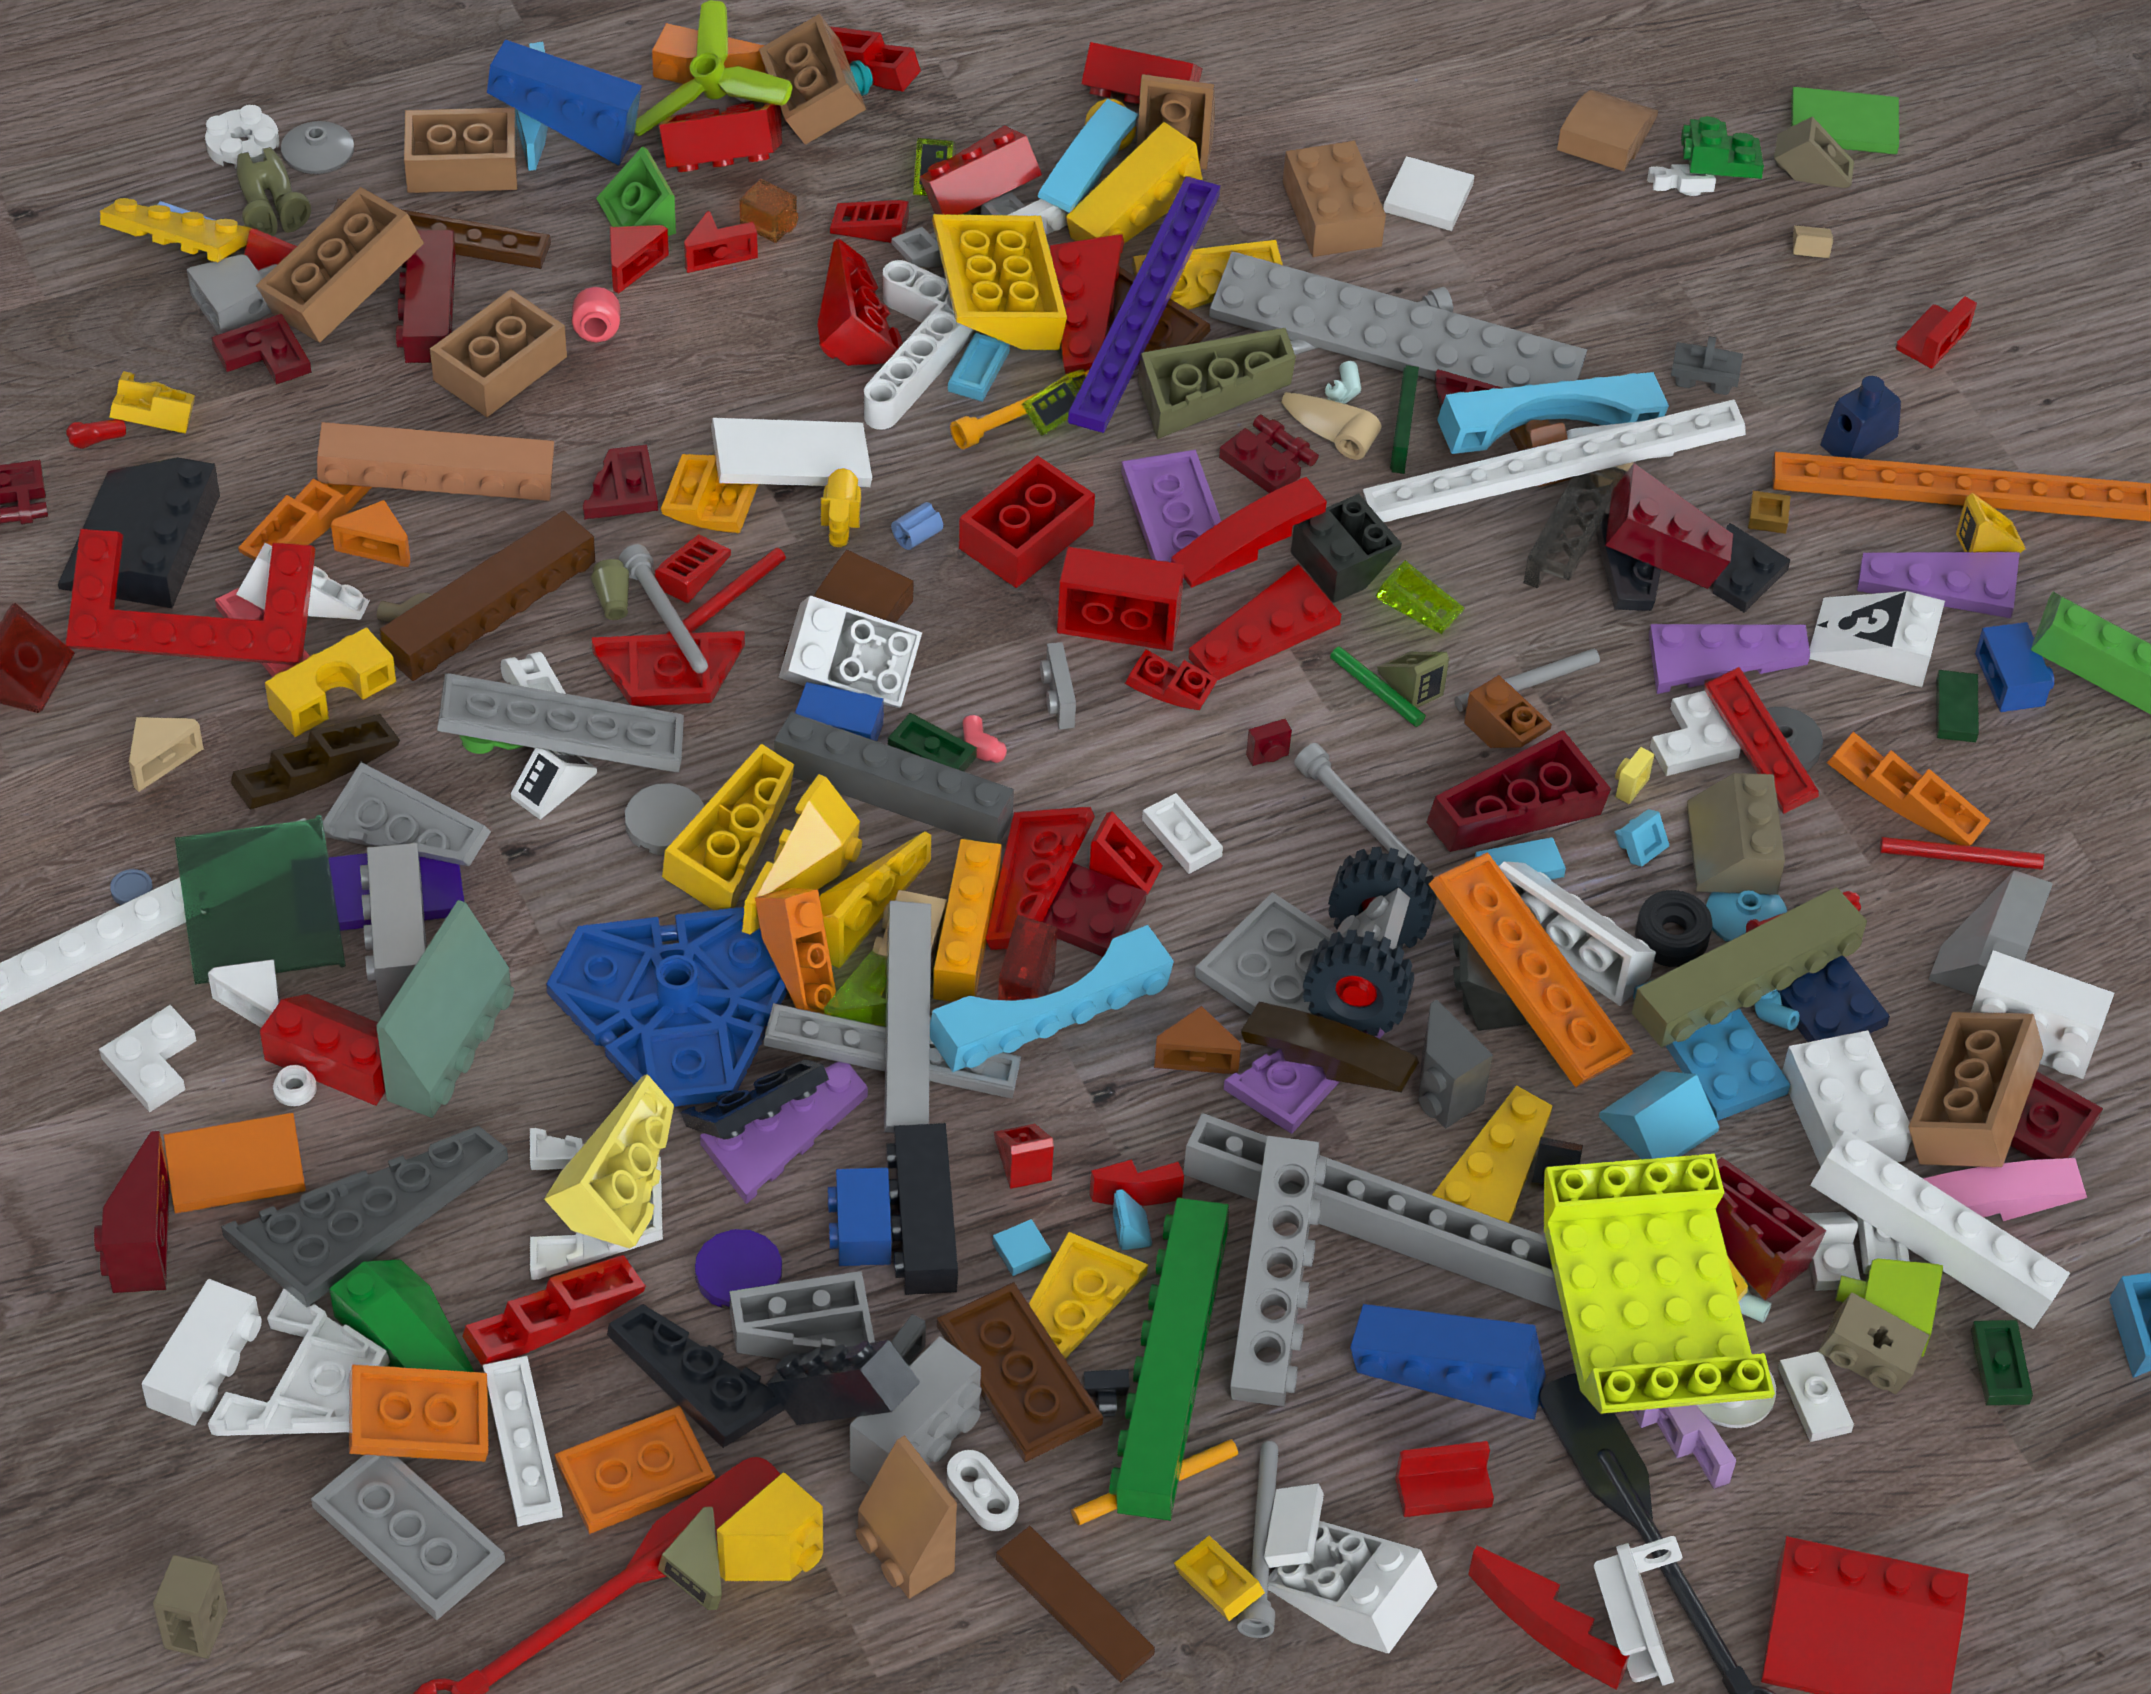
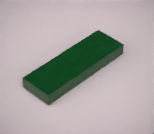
[1390,365,1419,474]

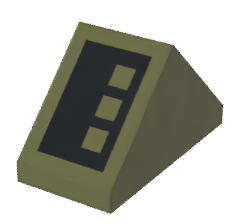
[1377,651,1449,708]
[658,1507,722,1610]

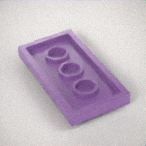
[1121,450,1235,580]

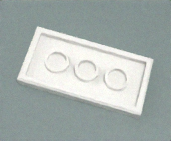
[711,418,872,487]

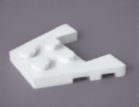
[530,1128,663,1280]
[208,1289,390,1436]

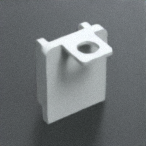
[1594,1536,1683,1686]

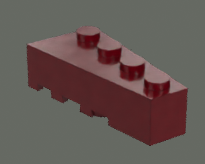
[1426,730,1611,852]

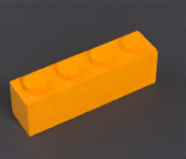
[933,839,1001,1002]

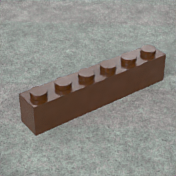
[380,510,596,681]

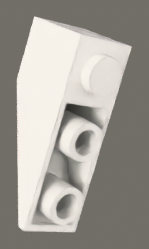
[236,543,370,620]

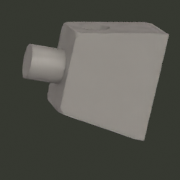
[187,254,277,334]

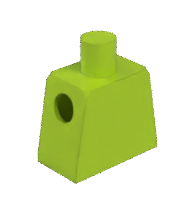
[1835,1258,1943,1357]

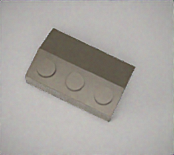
[1687,773,1785,895]

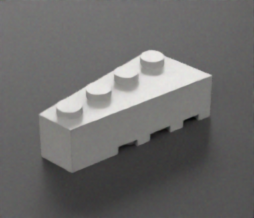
[360,843,427,1018]

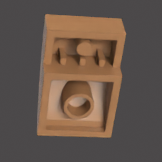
[1557,90,1658,171]

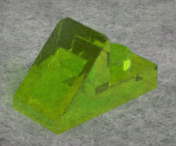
[824,951,887,1027]

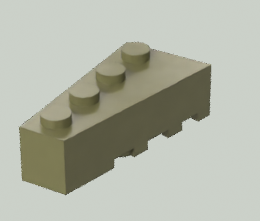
[1138,328,1296,439]

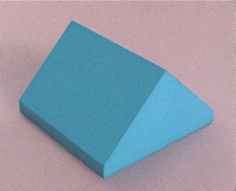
[1599,1071,1719,1159]

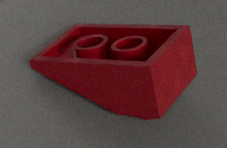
[94,1131,170,1293]

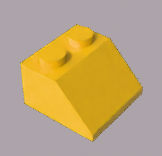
[717,1472,823,1581]

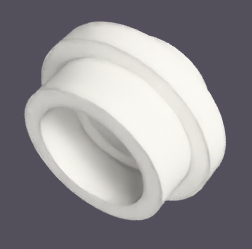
[273,1065,317,1106]

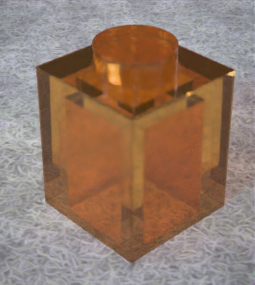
[739,179,799,243]

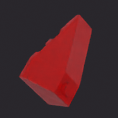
[817,238,903,366]

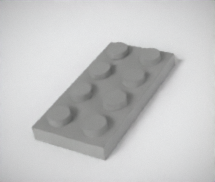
[311,1455,505,1621]

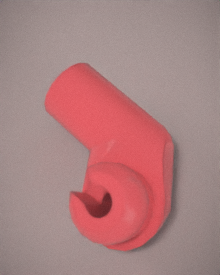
[963,715,1007,763]

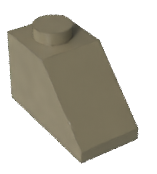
[1774,116,1854,188]

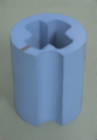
[891,502,943,550]

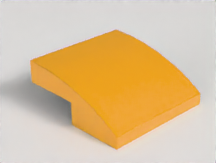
[661,454,758,533]

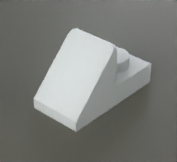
[1803,1212,1861,1291]

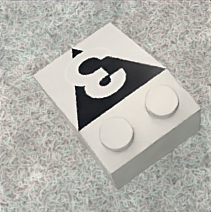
[1809,591,1945,687]

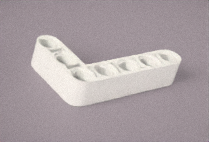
[864,260,977,429]

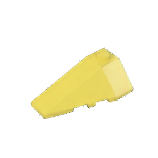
[544,1074,674,1249]

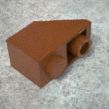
[1464,675,1552,748]

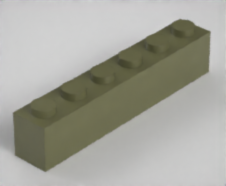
[1632,887,1867,1048]

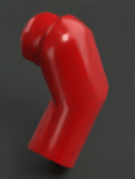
[66,419,126,449]

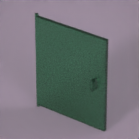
[175,815,346,985]

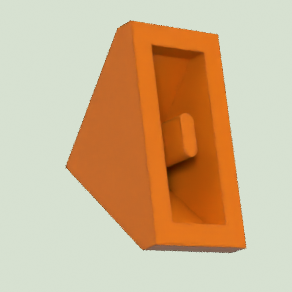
[331,500,411,568]

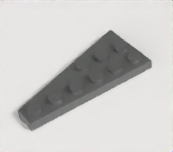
[221,1126,509,1307]

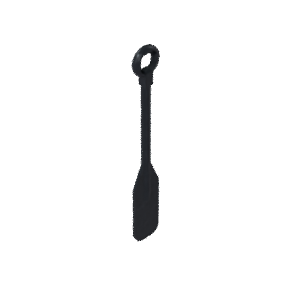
[1539,1373,1776,1694]

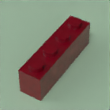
[396,230,456,363]

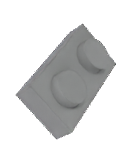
[1040,642,1076,729]

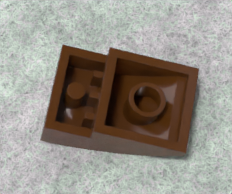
[784,550,914,656]

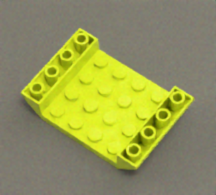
[1544,1154,1775,1414]

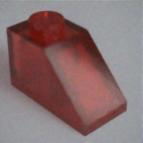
[998,915,1058,1001]

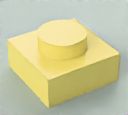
[1615,747,1655,804]

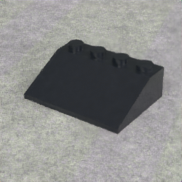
[58,457,220,609]

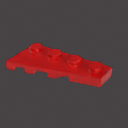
[1188,564,1342,680]
[985,807,1095,950]

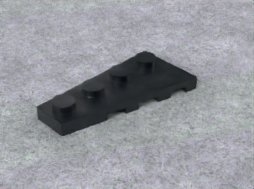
[607,1304,785,1448]

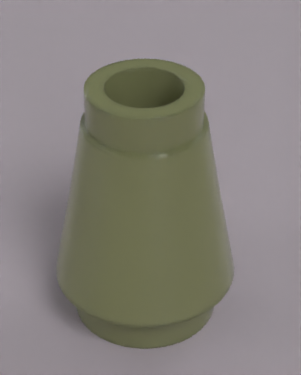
[591,559,629,620]

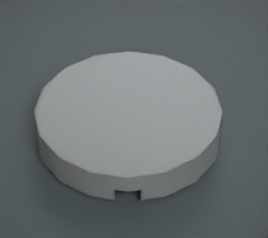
[625,783,704,855]

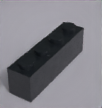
[886,1123,958,1295]
[766,1340,920,1425]

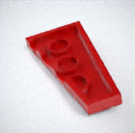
[1050,234,1124,375]

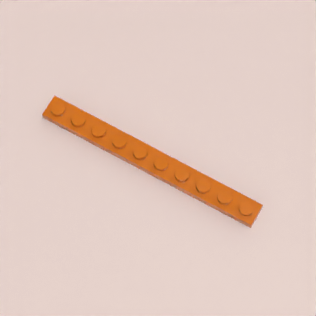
[1772,452,2151,522]

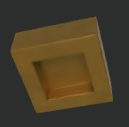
[1748,490,1791,534]

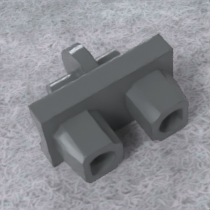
[1671,336,1743,395]

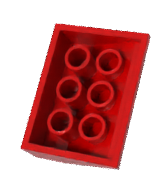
[1761,1536,1969,1694]

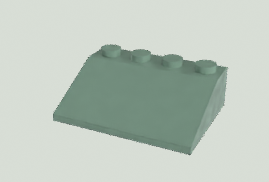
[376,900,514,1118]

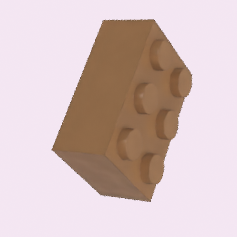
[759,14,866,145]
[404,107,517,193]
[1283,141,1386,257]
[430,289,567,417]

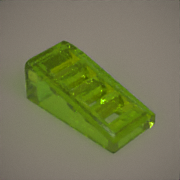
[1376,560,1465,634]

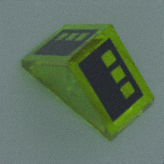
[913,138,956,196]
[1022,369,1087,436]

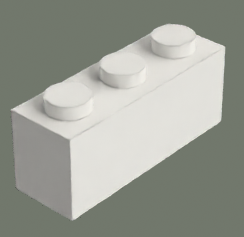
[142,1279,262,1426]

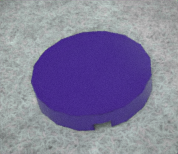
[695,1229,782,1308]

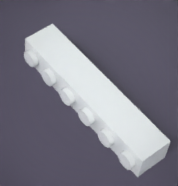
[1810,1130,2070,1329]

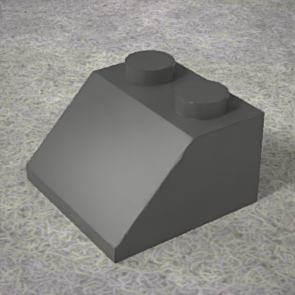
[1418,999,1493,1129]

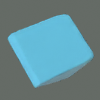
[1113,1189,1152,1250]

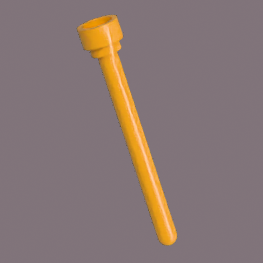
[950,370,1089,450]

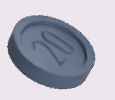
[110,869,153,905]

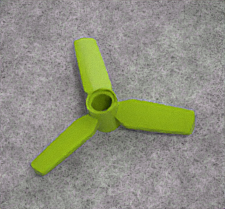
[634,0,792,136]

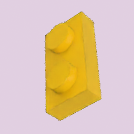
[1174,1535,1265,1621]

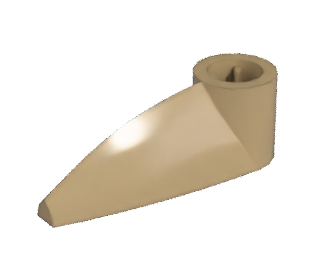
[1281,392,1382,460]

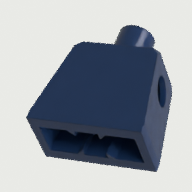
[1820,376,1901,459]

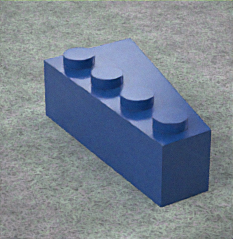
[487,40,642,166]
[1350,1304,1546,1420]

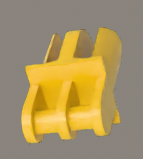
[821,468,861,547]

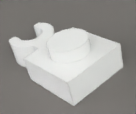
[1647,164,1716,196]

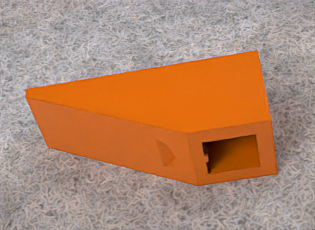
[755,888,839,1015]

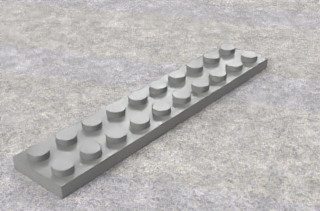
[1209,251,1587,388]

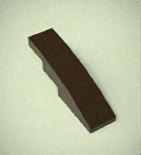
[231,714,400,810]
[1241,1001,1419,1093]

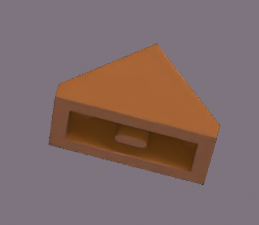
[1154,1006,1241,1074]

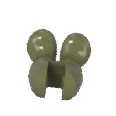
[236,147,311,236]

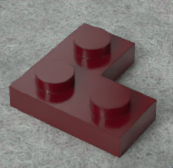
[211,314,312,385]

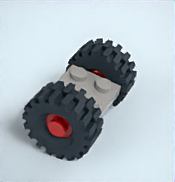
[1303,847,1437,1036]

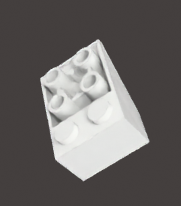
[779,596,922,708]
[1268,1521,1437,1654]

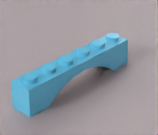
[1437,372,1669,454]
[930,925,1174,1072]

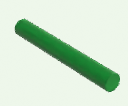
[1330,646,1426,727]

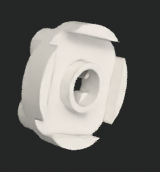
[205,105,279,169]

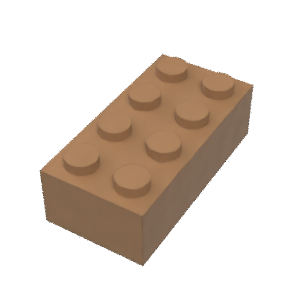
[256,187,424,343]
[1908,1012,2044,1167]

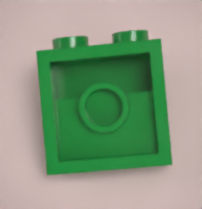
[1681,116,1764,179]

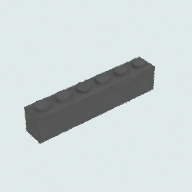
[774,712,1014,844]

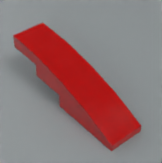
[1171,477,1327,588]
[462,1255,646,1367]
[1468,1545,1630,1690]

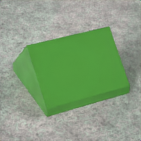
[596,147,676,236]

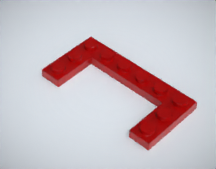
[66,529,316,665]

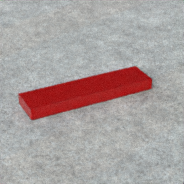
[1704,667,1819,814]

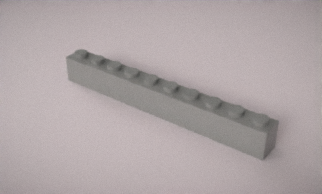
[1184,1113,1562,1312]

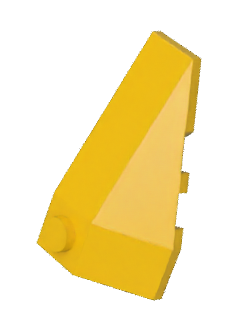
[742,774,863,935]
[819,831,931,969]

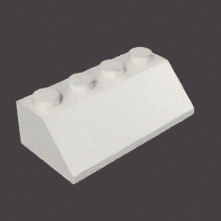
[1499,861,1656,1006]

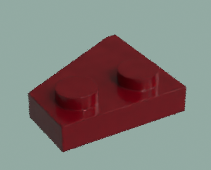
[583,445,658,520]

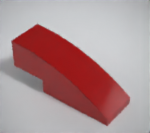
[830,27,921,92]

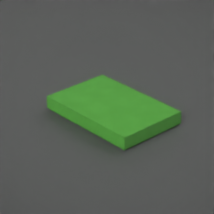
[1791,87,1899,154]

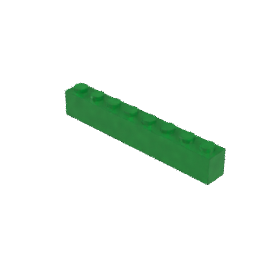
[1109,1198,1229,1521]

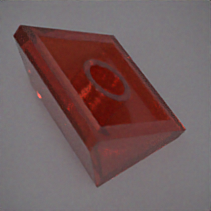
[0,603,75,713]

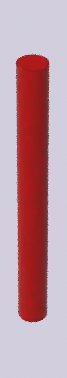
[666,548,786,634]
[1880,837,2044,870]

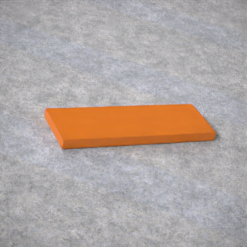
[1428,852,1634,1088]

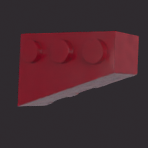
[1715,1157,1827,1301]

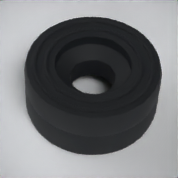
[1635,890,1713,967]

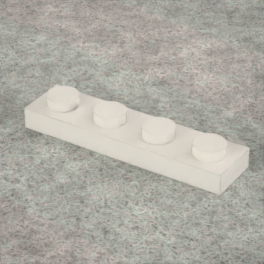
[483,1356,563,1527]

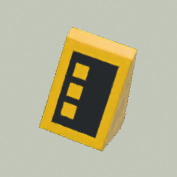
[1956,493,2026,553]

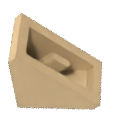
[129,717,204,792]

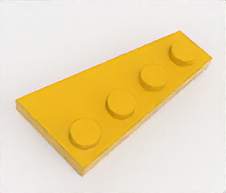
[100,198,251,263]
[1132,240,1283,310]

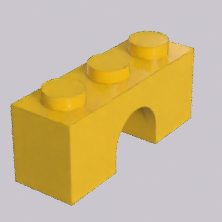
[265,627,396,737]

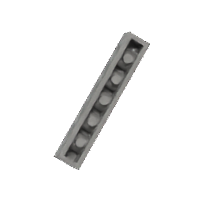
[1230,1136,1327,1407]

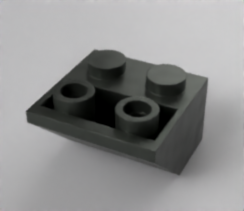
[1291,493,1402,603]
[1453,927,1527,1031]

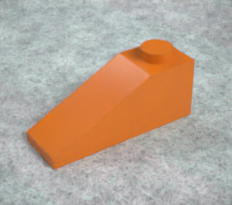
[652,23,768,84]

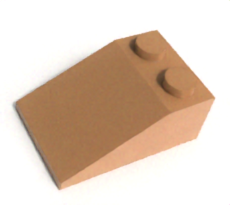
[1137,74,1215,170]
[856,1435,957,1599]

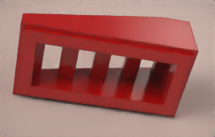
[830,200,909,243]
[655,534,731,604]

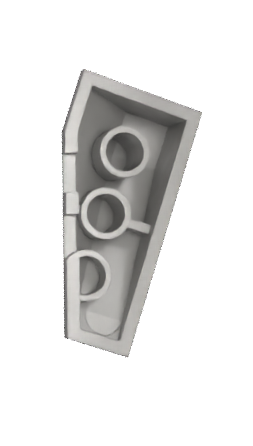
[1929,870,2053,996]

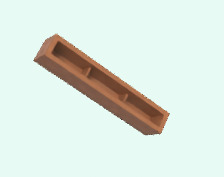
[317,422,554,501]

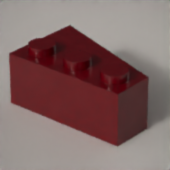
[1605,463,1733,589]

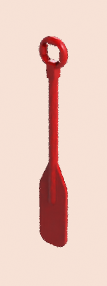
[413,1457,781,1694]

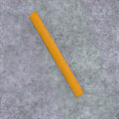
[1071,1439,1238,1526]

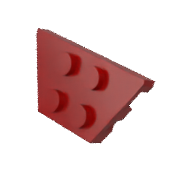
[592,631,745,706]

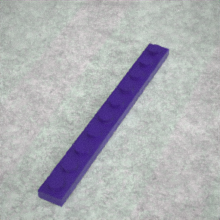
[1068,176,1221,433]

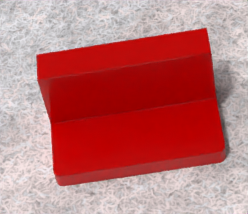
[1896,296,1977,369]
[1395,1441,1494,1517]

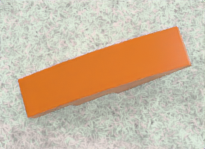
[238,478,372,561]
[1827,731,1991,846]

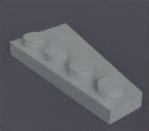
[317,762,491,866]

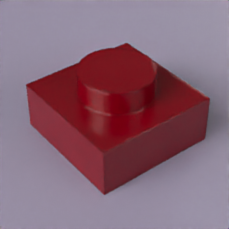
[1246,719,1292,766]

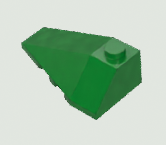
[329,1259,474,1372]

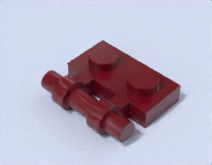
[1219,414,1319,493]
[0,459,48,525]

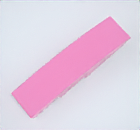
[1924,1158,2087,1221]

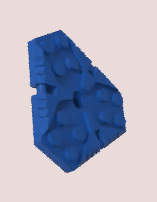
[546,907,788,1107]

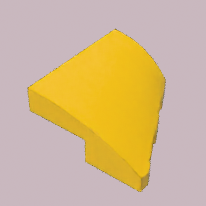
[109,371,195,434]

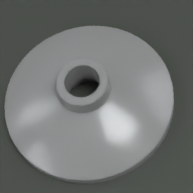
[281,121,354,174]

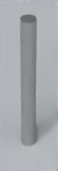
[1455,648,1600,712]

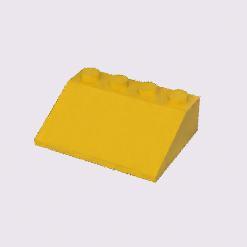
[932,214,1067,350]

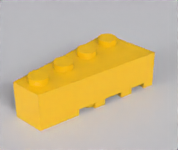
[1066,122,1203,244]
[662,744,794,910]

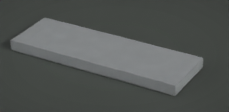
[437,673,684,773]

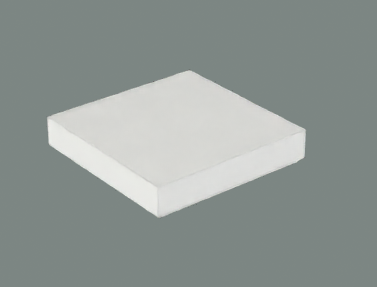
[1383,156,1474,231]

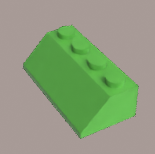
[2031,591,2151,714]

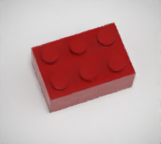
[959,455,1095,588]
[1057,547,1185,651]

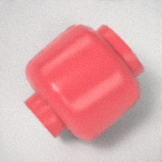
[571,287,621,343]

